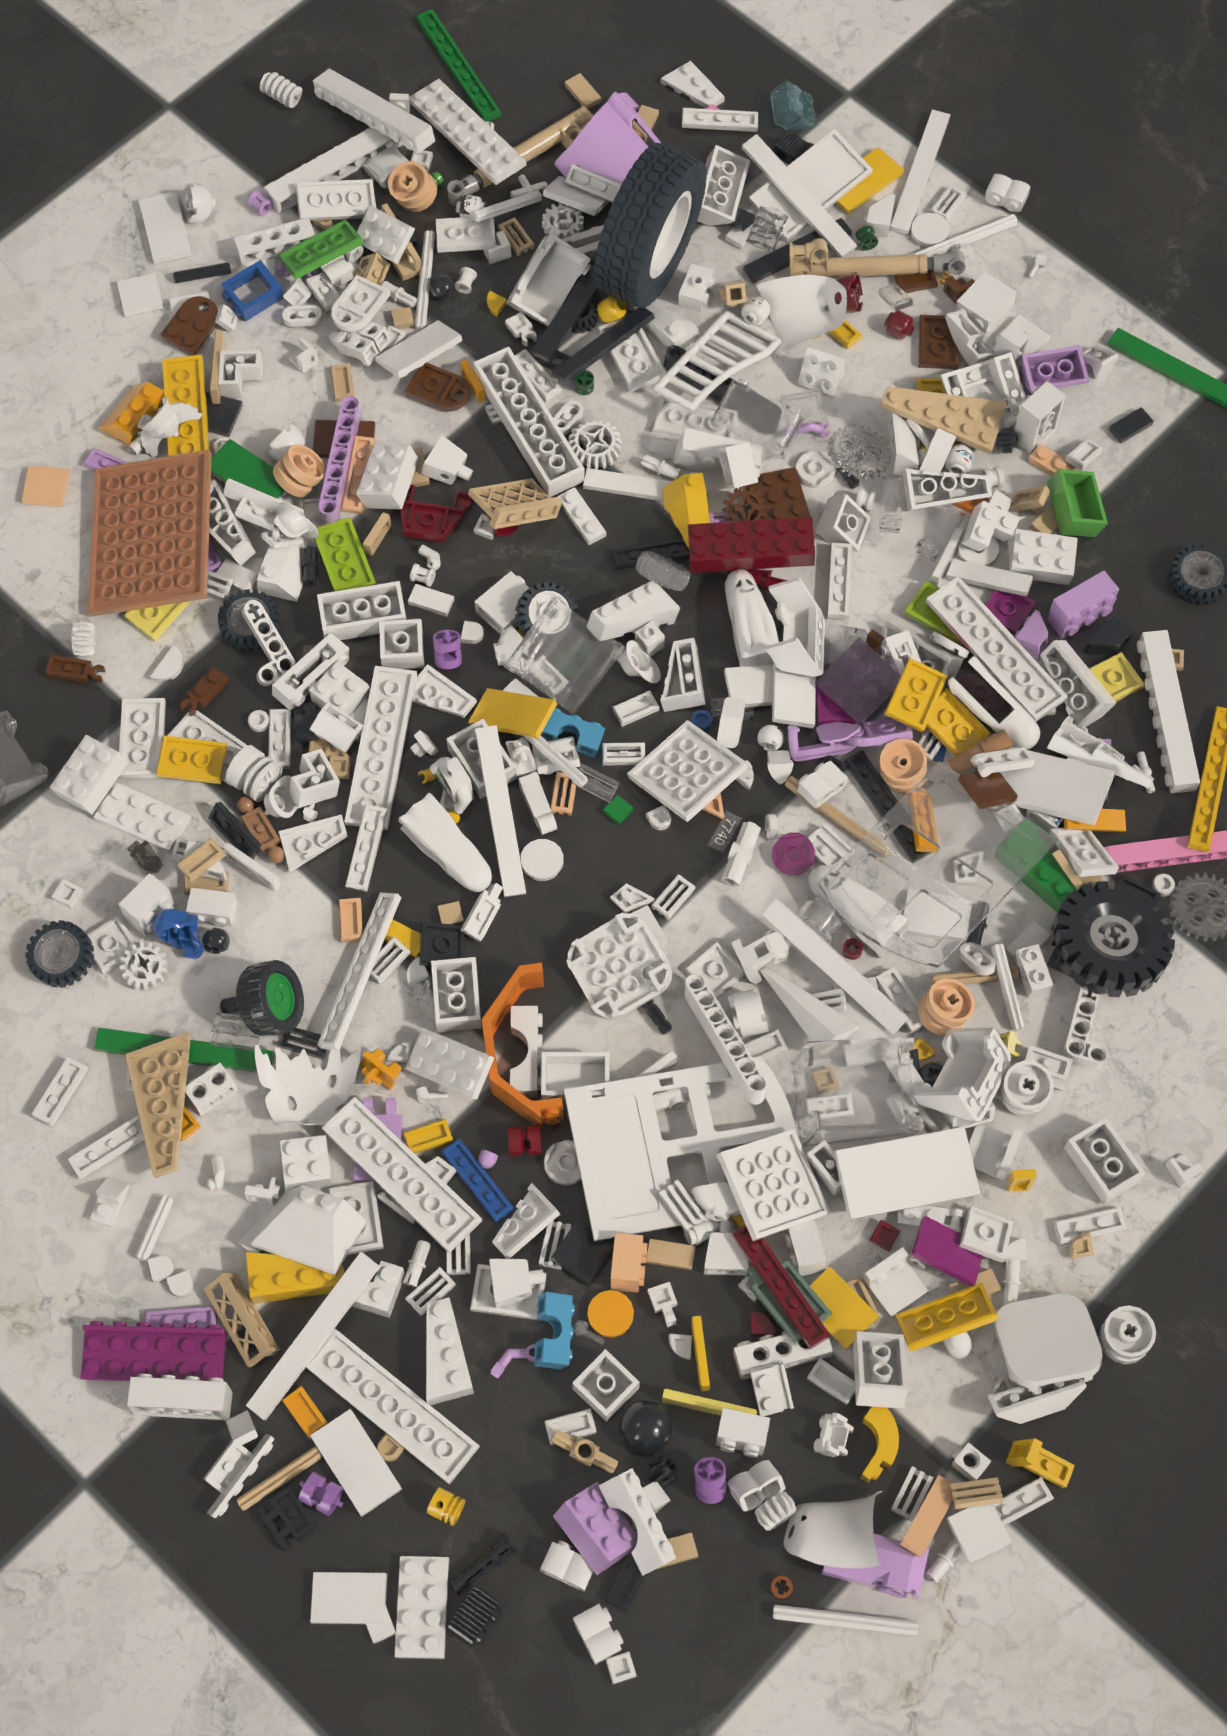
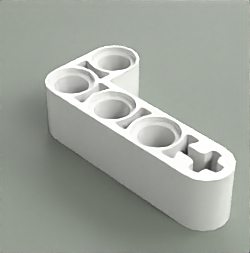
[242,600,295,686]
[1062,981,1108,1070]

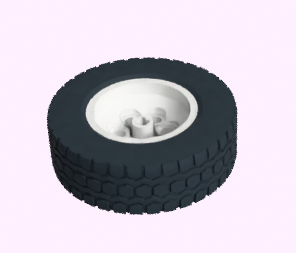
[594,143,707,308]

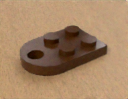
[160,296,218,356]
[405,362,470,411]

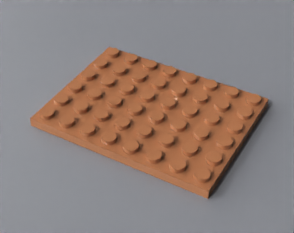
[88,450,212,617]

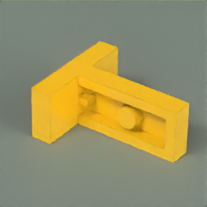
[1006,1438,1075,1488]

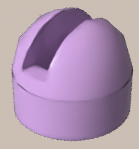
[478,1150,498,1169]

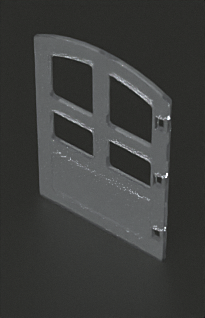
[818,761,1058,968]

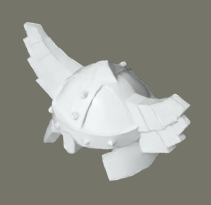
[137,396,202,457]

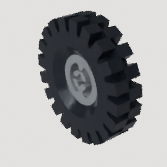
[1050,881,1175,997]

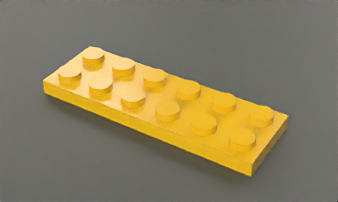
[162,354,210,456]

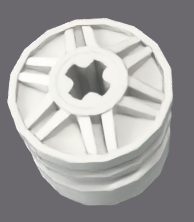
[225,745,283,802]

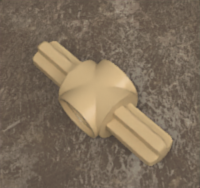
[551,1429,618,1473]

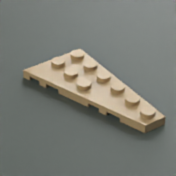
[879,386,1007,454]
[125,1032,191,1178]

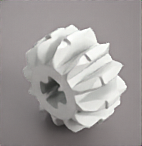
[71,622,96,657]
[755,1492,797,1530]

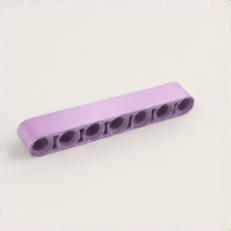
[319,396,361,524]

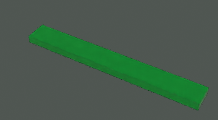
[416,9,501,122]
[1107,328,1227,408]
[94,1028,275,1073]

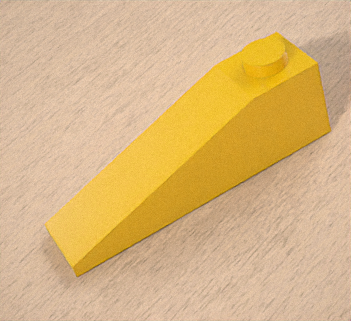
[662,473,710,549]

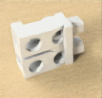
[329,318,391,367]

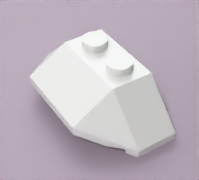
[988,1375,1086,1424]

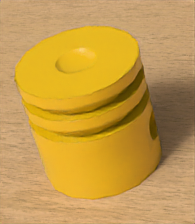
[427,1487,466,1527]

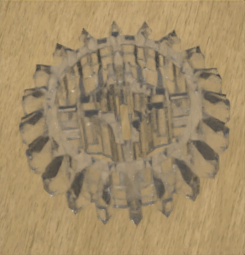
[635,551,691,591]

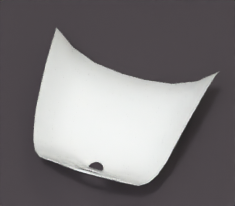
[756,275,847,355]
[784,1491,883,1568]

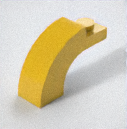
[860,1406,899,1484]

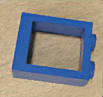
[221,260,284,322]

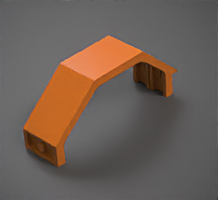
[482,963,564,1131]

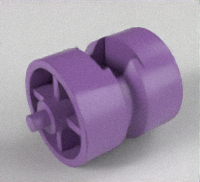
[433,630,462,669]
[694,1457,727,1504]
[299,1472,344,1516]

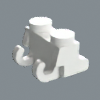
[814,1413,854,1457]

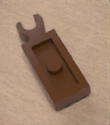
[45,655,106,683]
[180,667,230,717]

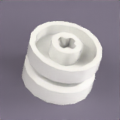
[1000,1060,1054,1116]
[1099,1306,1156,1364]

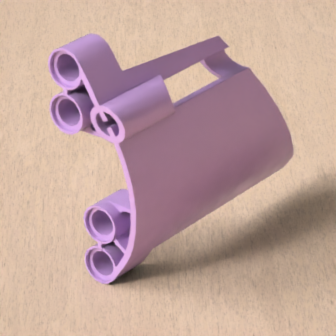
[554,92,661,204]

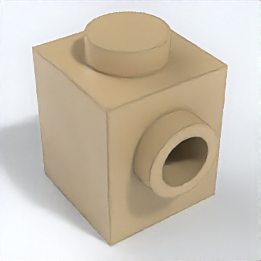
[719,280,747,307]

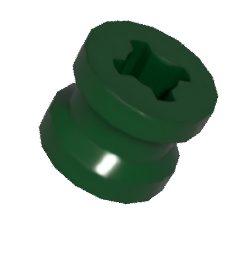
[856,226,879,251]
[574,370,594,395]

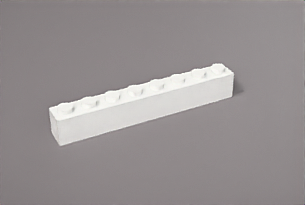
[313,69,435,154]
[264,128,402,214]
[1137,630,1200,794]

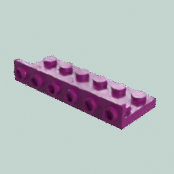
[80,1321,227,1381]

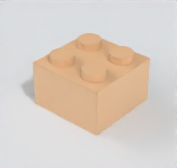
[611,1233,647,1293]

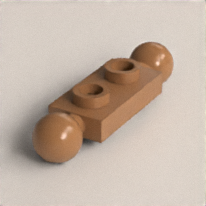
[237,796,285,864]

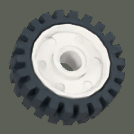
[515,582,579,646]

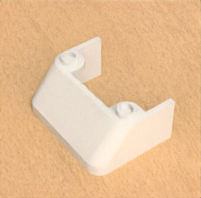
[766,577,825,677]

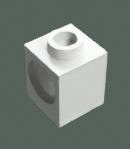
[635,621,665,657]
[951,1442,991,1481]

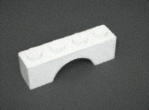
[510,1006,543,1098]
[599,1468,676,1576]

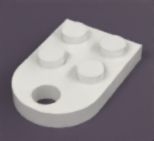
[331,275,390,332]

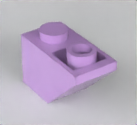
[1014,610,1048,660]

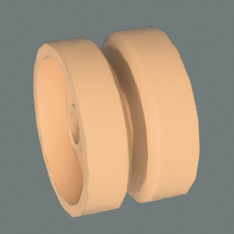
[388,161,437,212]
[273,444,326,498]
[880,738,927,793]
[917,978,975,1036]

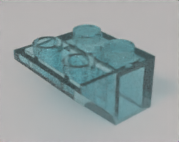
[770,80,816,130]

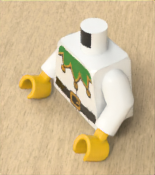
[418,757,474,823]

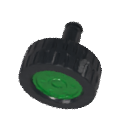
[220,960,304,1037]

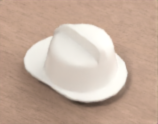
[274,502,319,539]
[617,640,661,683]
[264,776,298,818]

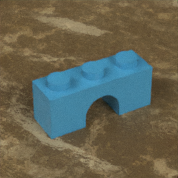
[541,708,605,758]
[534,1292,575,1370]

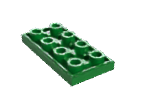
[211,439,285,499]

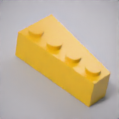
[246,1252,344,1304]

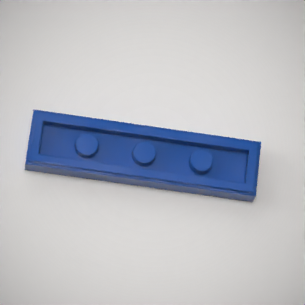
[441,1138,514,1223]

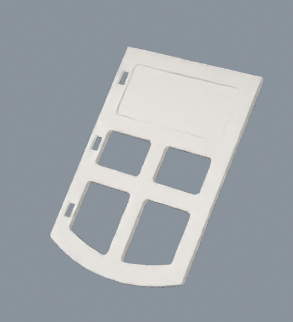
[563,1056,798,1241]

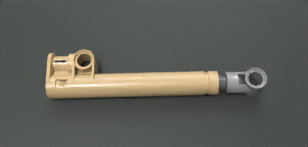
[447,106,593,206]
[789,238,966,278]

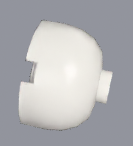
[182,183,215,223]
[265,424,305,462]

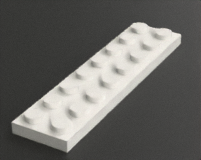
[409,79,527,185]
[926,576,1068,722]
[345,666,417,830]
[322,1097,482,1253]
[306,1329,480,1485]

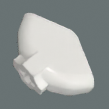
[493,625,527,675]
[717,697,745,748]
[691,1182,740,1222]

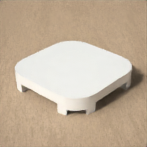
[566,913,672,1019]
[994,1294,1102,1391]

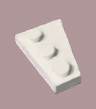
[412,664,477,718]
[279,814,348,872]
[492,1183,560,1259]

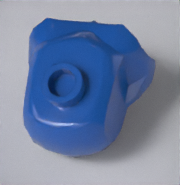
[153,909,204,959]

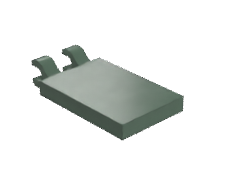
[746,1252,832,1343]

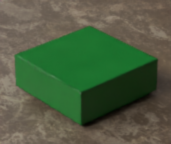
[603,795,634,825]

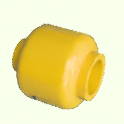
[597,296,627,324]

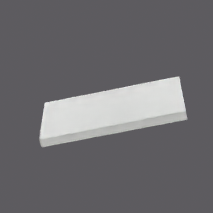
[748,129,873,242]
[1000,747,1114,826]
[834,1127,981,1220]

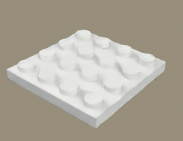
[627,720,748,822]
[717,1129,830,1241]

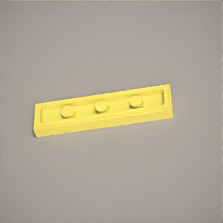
[662,1389,757,1416]

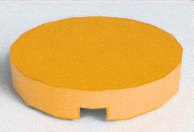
[587,1290,634,1338]

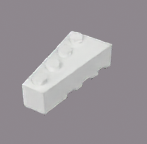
[587,580,680,641]
[426,1298,474,1406]

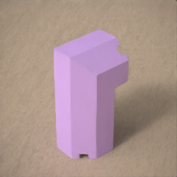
[822,1533,929,1600]

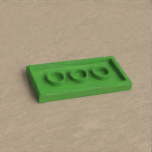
[278,220,364,279]

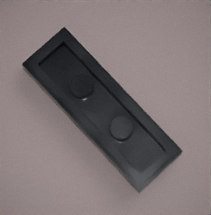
[208,802,262,860]

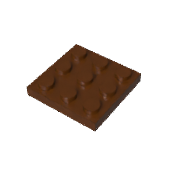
[739,467,811,521]

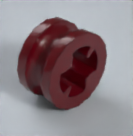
[842,938,863,960]

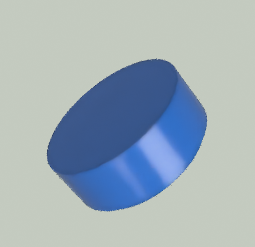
[691,710,712,732]

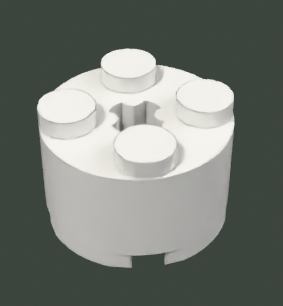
[728,988,769,1038]

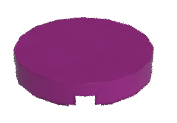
[772,832,816,876]

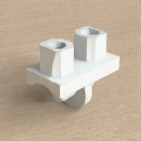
[506,737,538,778]

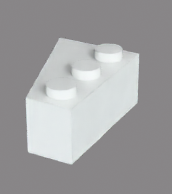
[660,638,706,712]

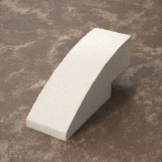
[945,310,993,366]

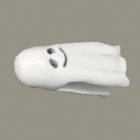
[725,569,779,667]
[948,656,1040,750]
[398,793,492,892]
[808,865,909,958]

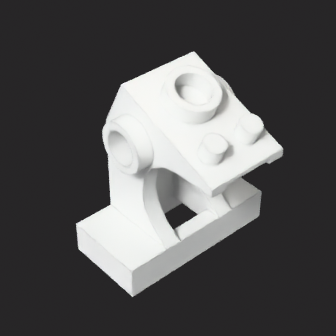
[731,930,790,985]

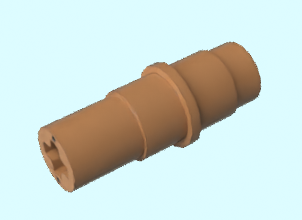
[948,729,1013,777]

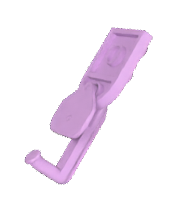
[787,717,913,761]

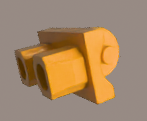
[359,1048,401,1090]

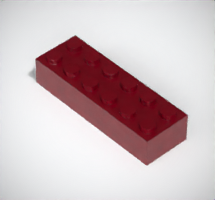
[688,517,815,573]

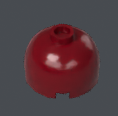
[834,272,863,313]

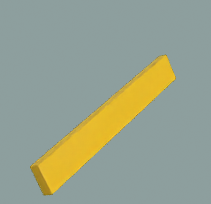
[1187,706,1227,853]

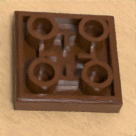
[958,771,1018,809]

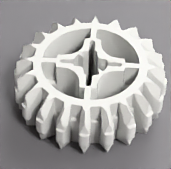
[568,418,622,470]

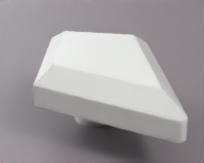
[261,527,303,549]
[953,851,984,883]
[610,883,654,913]

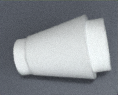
[684,1220,720,1245]

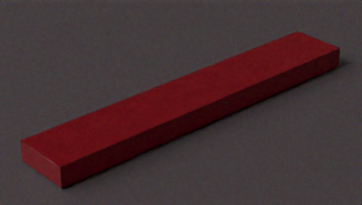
[732,1225,830,1350]

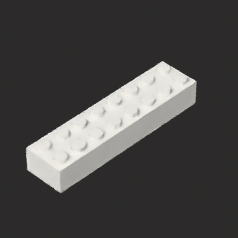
[473,347,585,497]

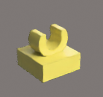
[999,1031,1021,1058]

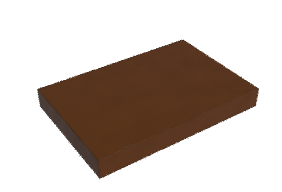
[918,315,959,370]
[313,420,376,458]

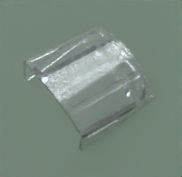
[505,596,626,714]

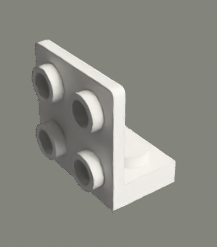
[969,1124,1023,1181]
[863,1247,928,1317]

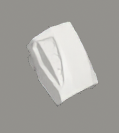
[362,147,409,188]

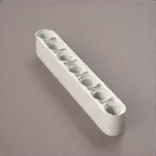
[684,974,767,1104]

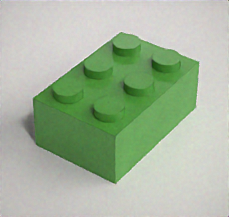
[1047,469,1108,537]

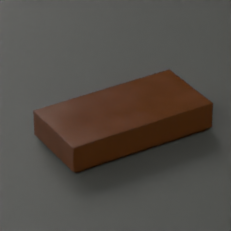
[894,270,938,295]

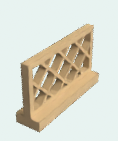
[468,478,562,529]

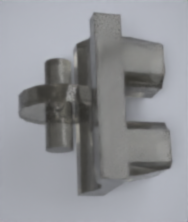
[127,840,164,877]

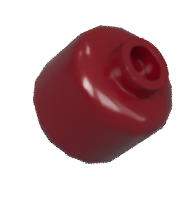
[884,310,915,340]

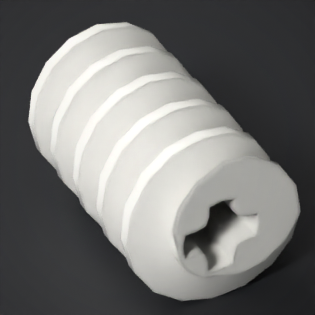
[260,72,302,108]

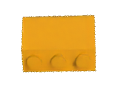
[99,382,164,445]

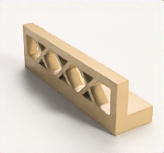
[381,204,421,281]
[341,252,390,322]
[203,1273,280,1367]

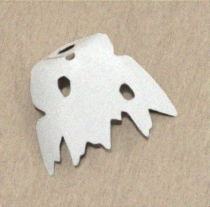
[255,1045,361,1125]

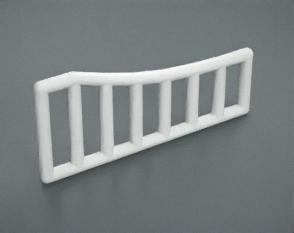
[653,311,781,411]

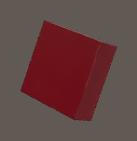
[869,1220,901,1252]

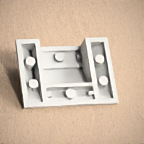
[940,352,1025,418]
[251,1185,366,1275]

